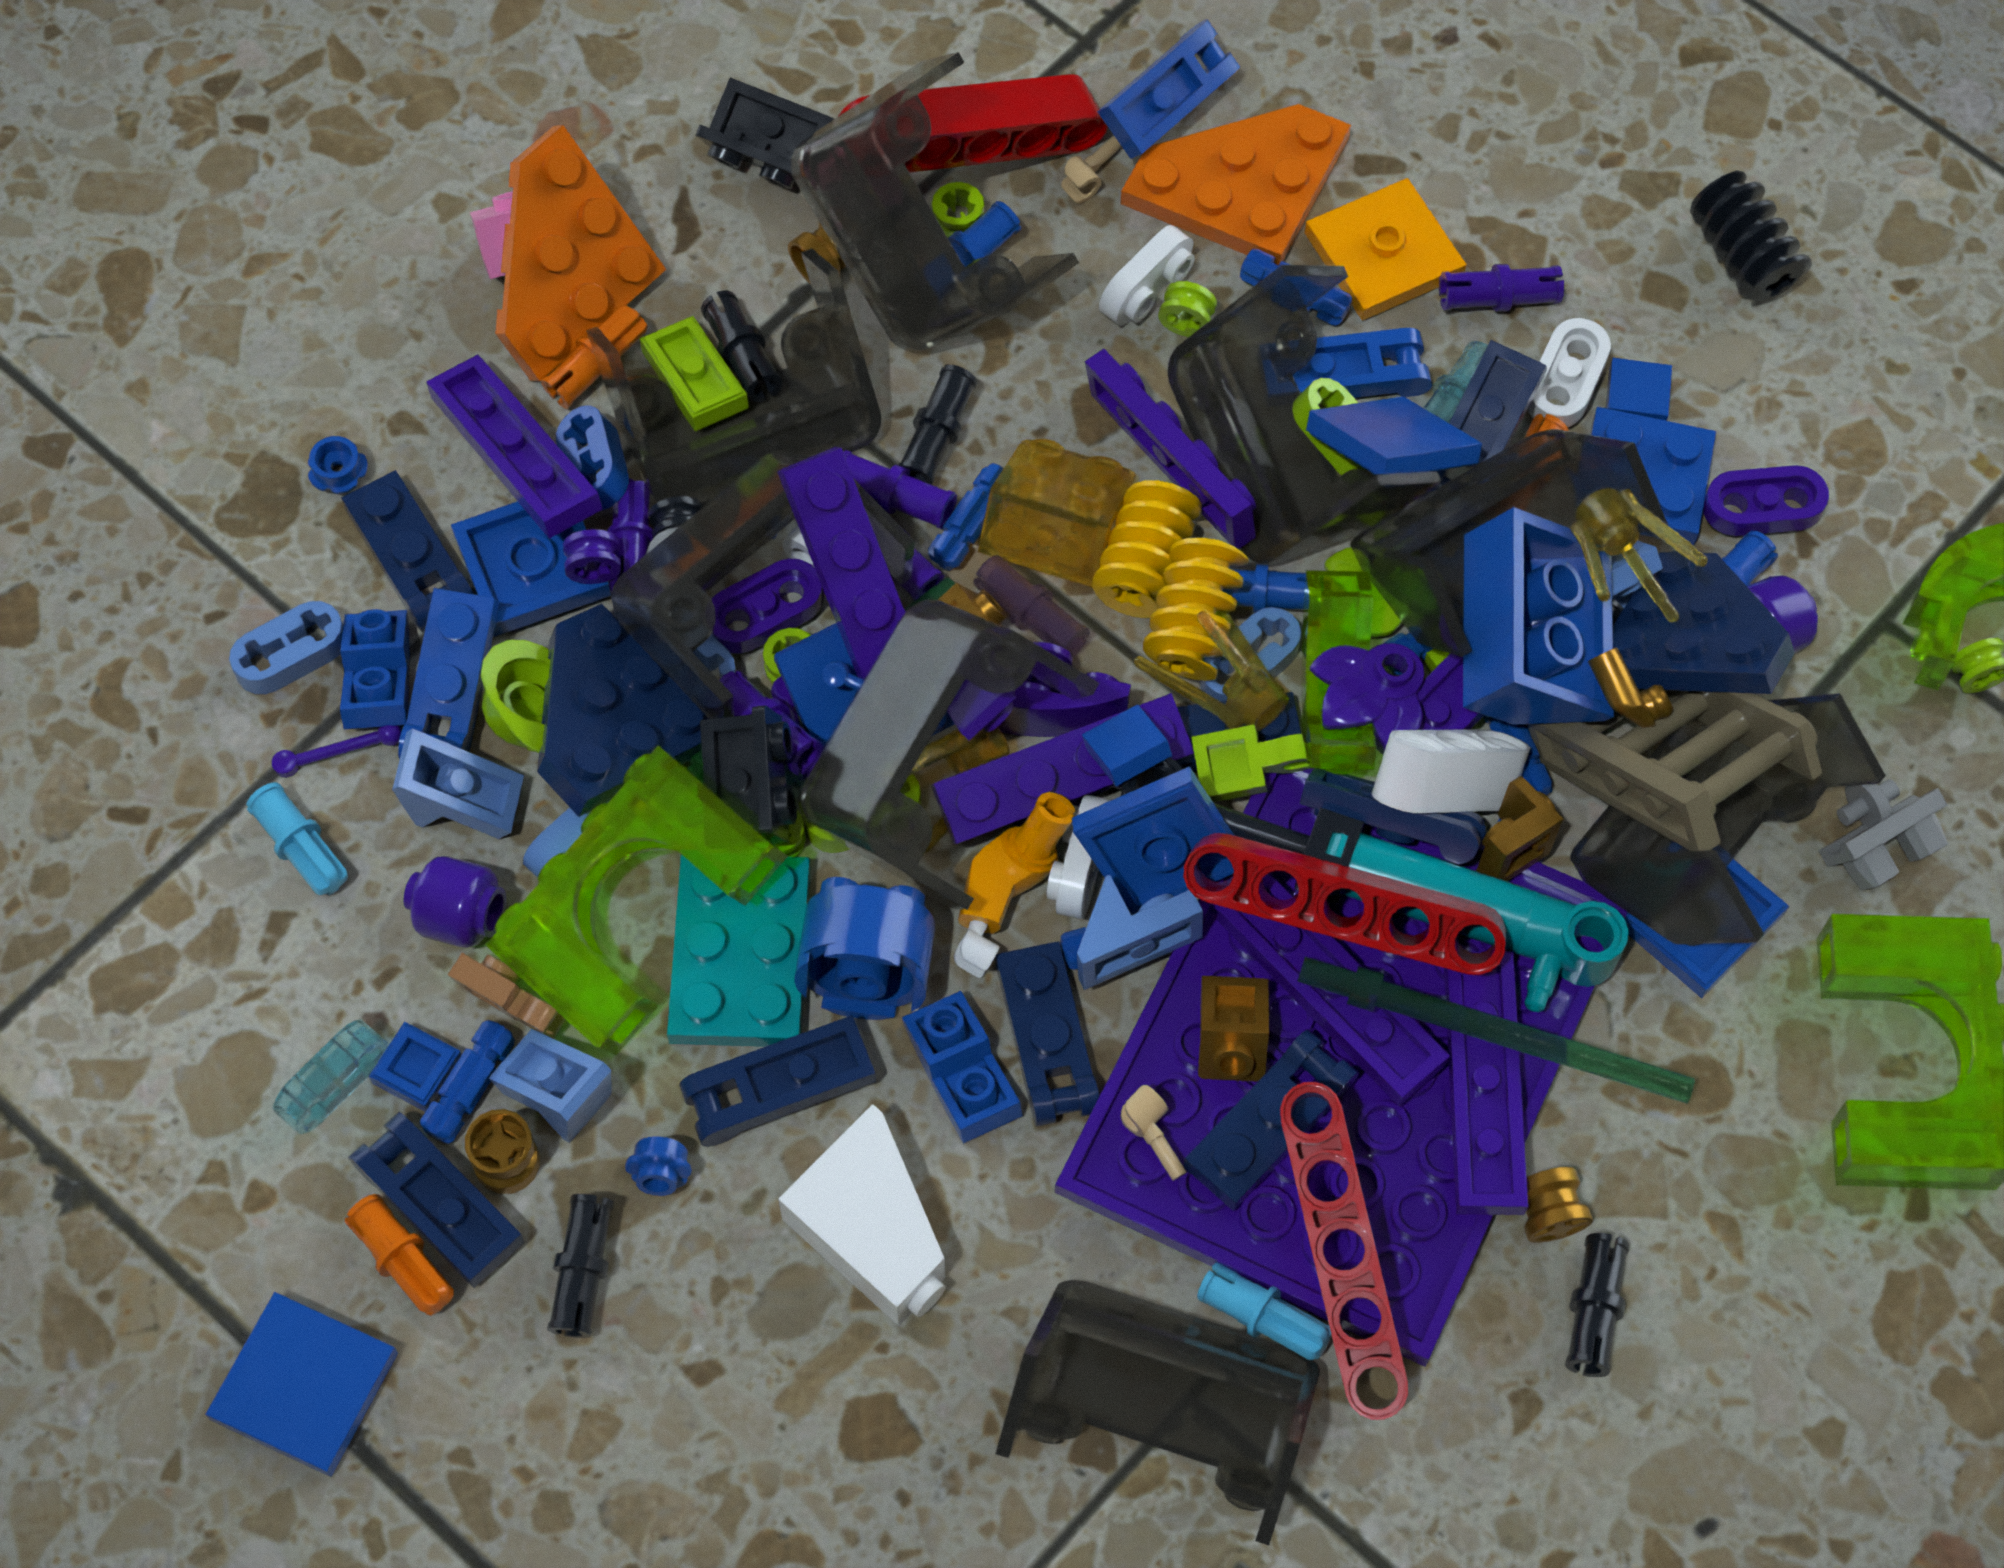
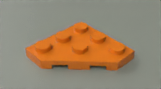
[1120,104,1351,265]
[495,125,667,381]

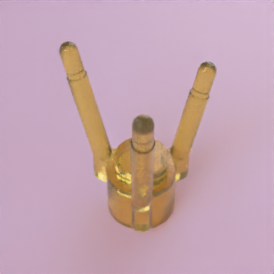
[1570,488,1708,622]
[1134,611,1289,732]
[877,727,1010,853]

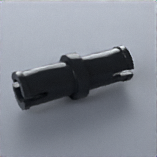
[701,290,783,402]
[898,364,978,485]
[547,1194,614,1338]
[1565,1233,1629,1377]

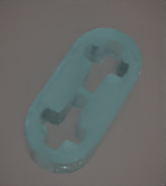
[273,1019,388,1134]

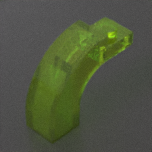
[1903,523,2004,690]
[1301,570,1377,774]

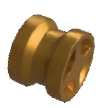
[1524,1167,1593,1243]

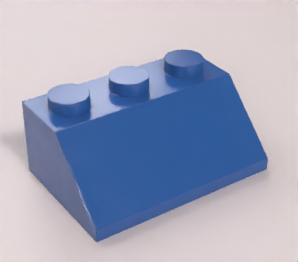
[1463,507,1614,725]

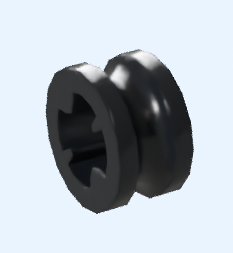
[648,496,707,540]

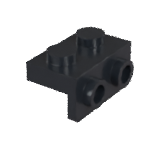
[695,77,838,189]
[700,705,797,851]

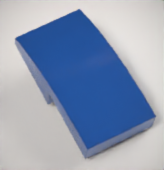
[340,609,410,729]
[902,991,1023,1144]

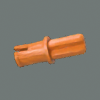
[541,305,648,409]
[344,1194,454,1316]

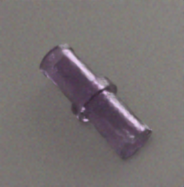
[973,555,1090,657]

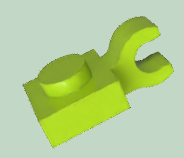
[1192,724,1310,802]

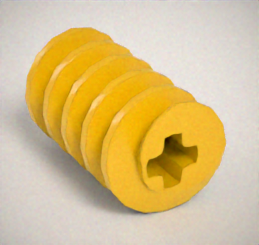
[1092,480,1202,618]
[1143,538,1249,681]

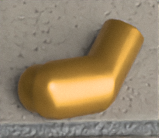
[1588,647,1674,728]

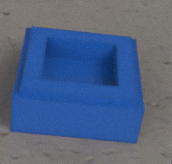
[1606,358,1672,421]
[1082,704,1172,786]
[369,1021,462,1112]

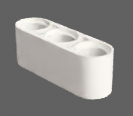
[1372,729,1530,814]

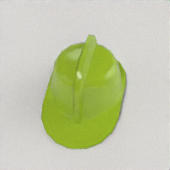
[480,640,550,753]

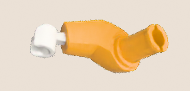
[954,792,1076,978]

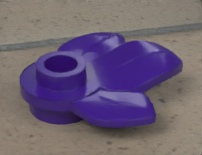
[1310,643,1424,748]

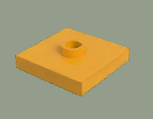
[1304,178,1467,321]

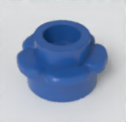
[308,436,368,494]
[625,1136,692,1196]

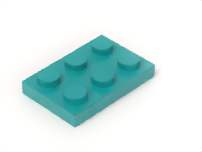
[667,854,811,1047]

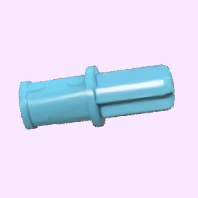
[246,782,348,896]
[1197,1262,1331,1360]

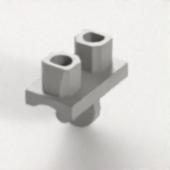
[1818,775,1948,890]

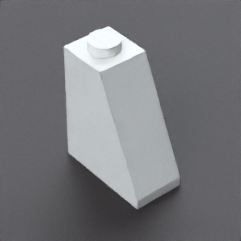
[778,1104,945,1326]

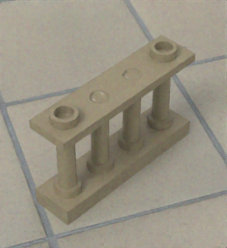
[1527,689,1822,857]

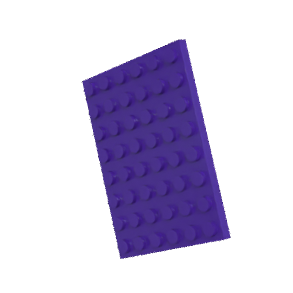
[1055,762,1631,1367]

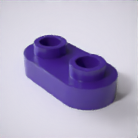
[1703,465,1829,536]
[705,559,823,654]

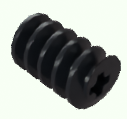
[1690,170,1812,302]

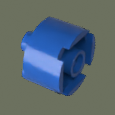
[794,877,935,1020]

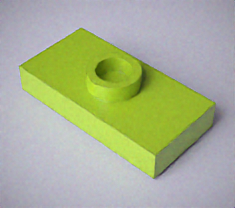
[639,316,749,431]

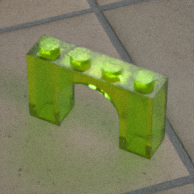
[486,745,788,1055]
[1816,914,2004,1190]

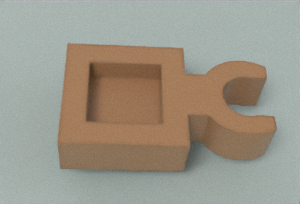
[448,953,566,1039]

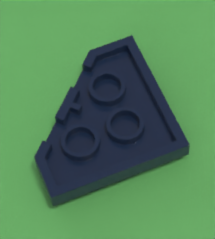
[1613,550,1795,694]
[537,604,711,817]

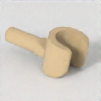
[1061,136,1122,204]
[1121,1085,1187,1181]

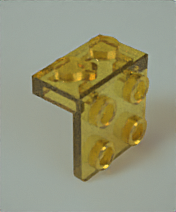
[978,439,1136,587]

